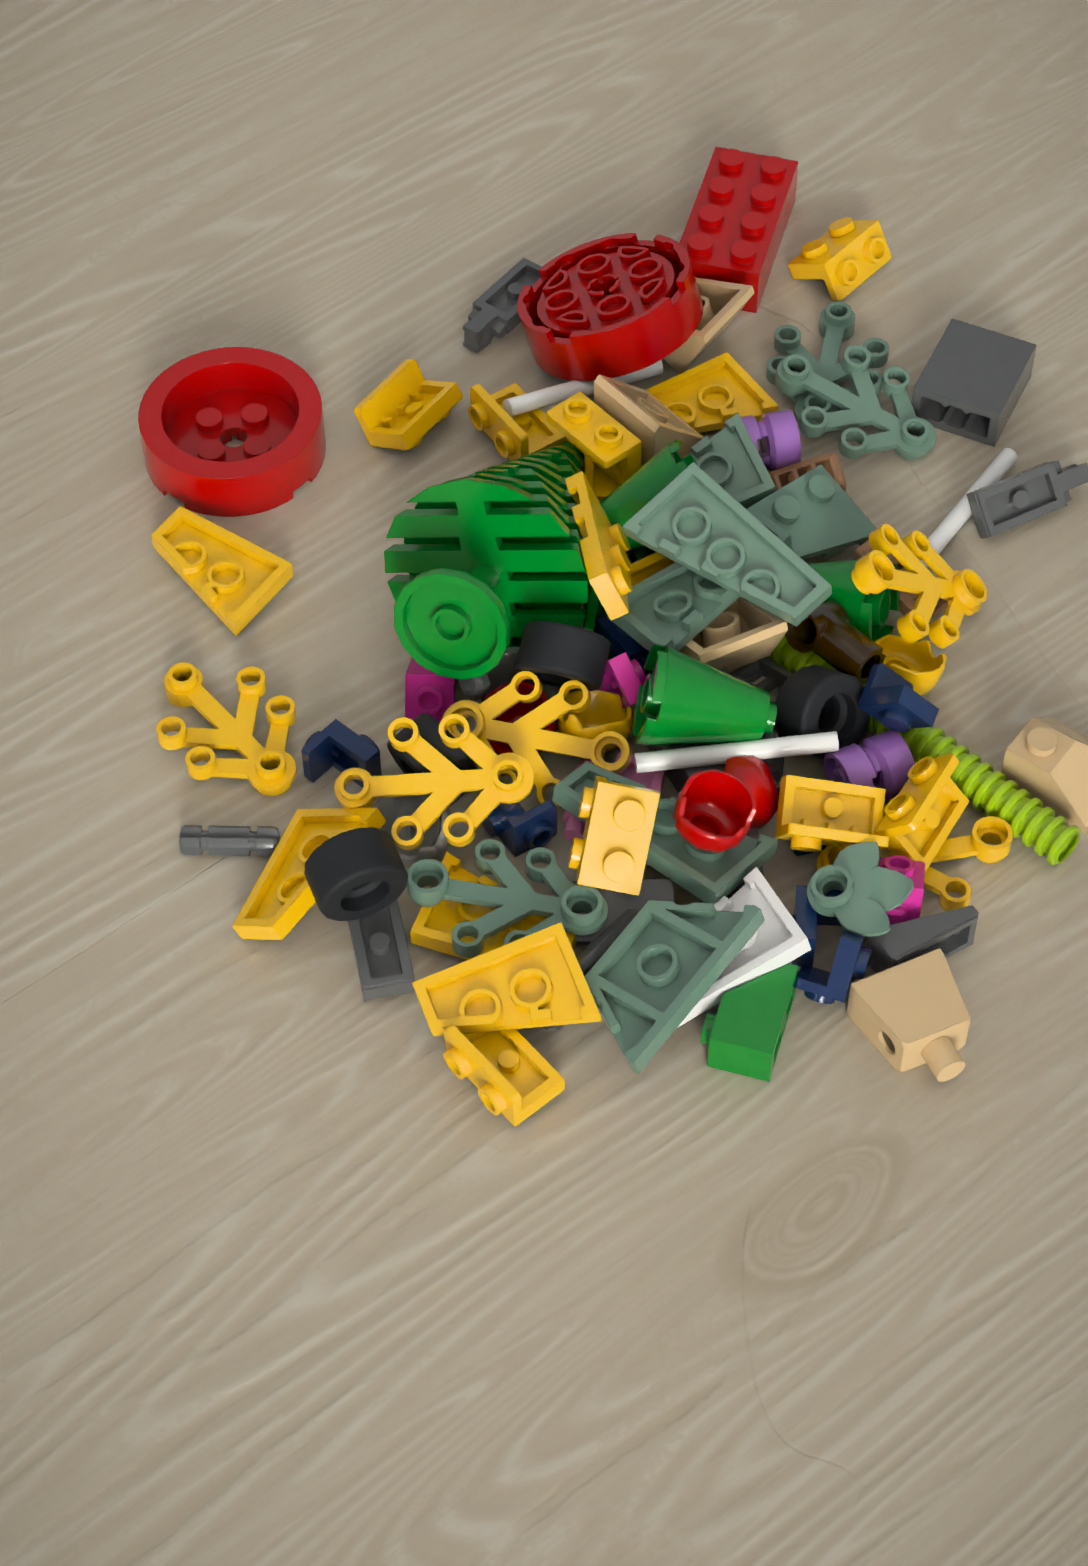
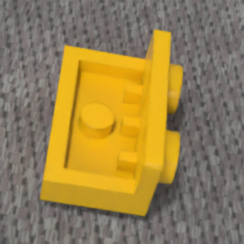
[788,217,891,301]
[354,359,463,451]
[468,382,567,460]
[547,391,642,484]
[874,753,970,872]
[775,775,889,852]
[568,776,660,896]
[443,1024,565,1127]

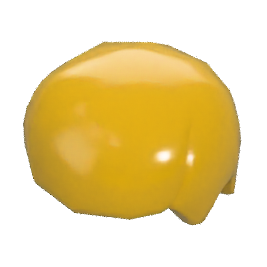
[875,634,947,696]
[557,690,633,753]

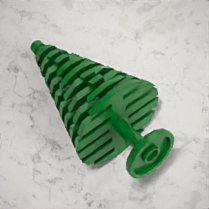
[384,442,588,680]

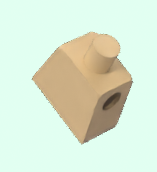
[847,948,971,1082]

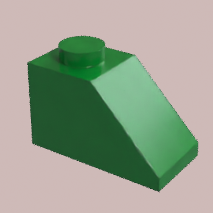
[700,963,799,1082]

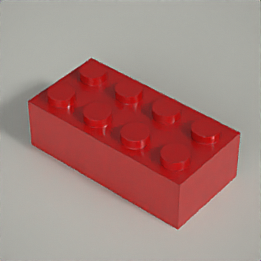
[680,147,798,313]

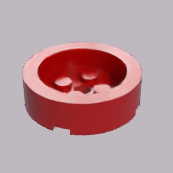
[517,233,703,381]
[138,347,326,517]

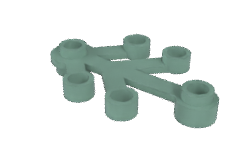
[766,301,889,434]
[774,345,937,460]
[407,839,608,958]

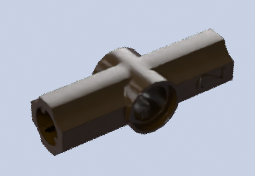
[785,600,886,685]

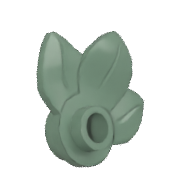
[807,842,914,937]

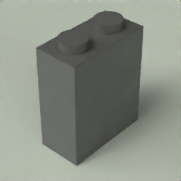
[912,318,1037,447]

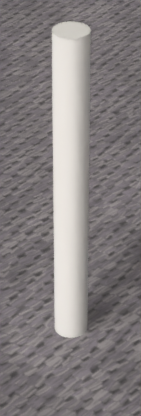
[503,360,663,417]
[921,448,1018,568]
[634,731,839,773]

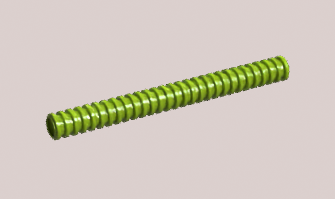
[767,635,1081,865]

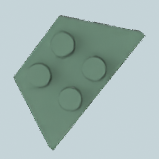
[585,900,765,1074]

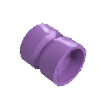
[724,409,801,471]
[823,729,915,800]

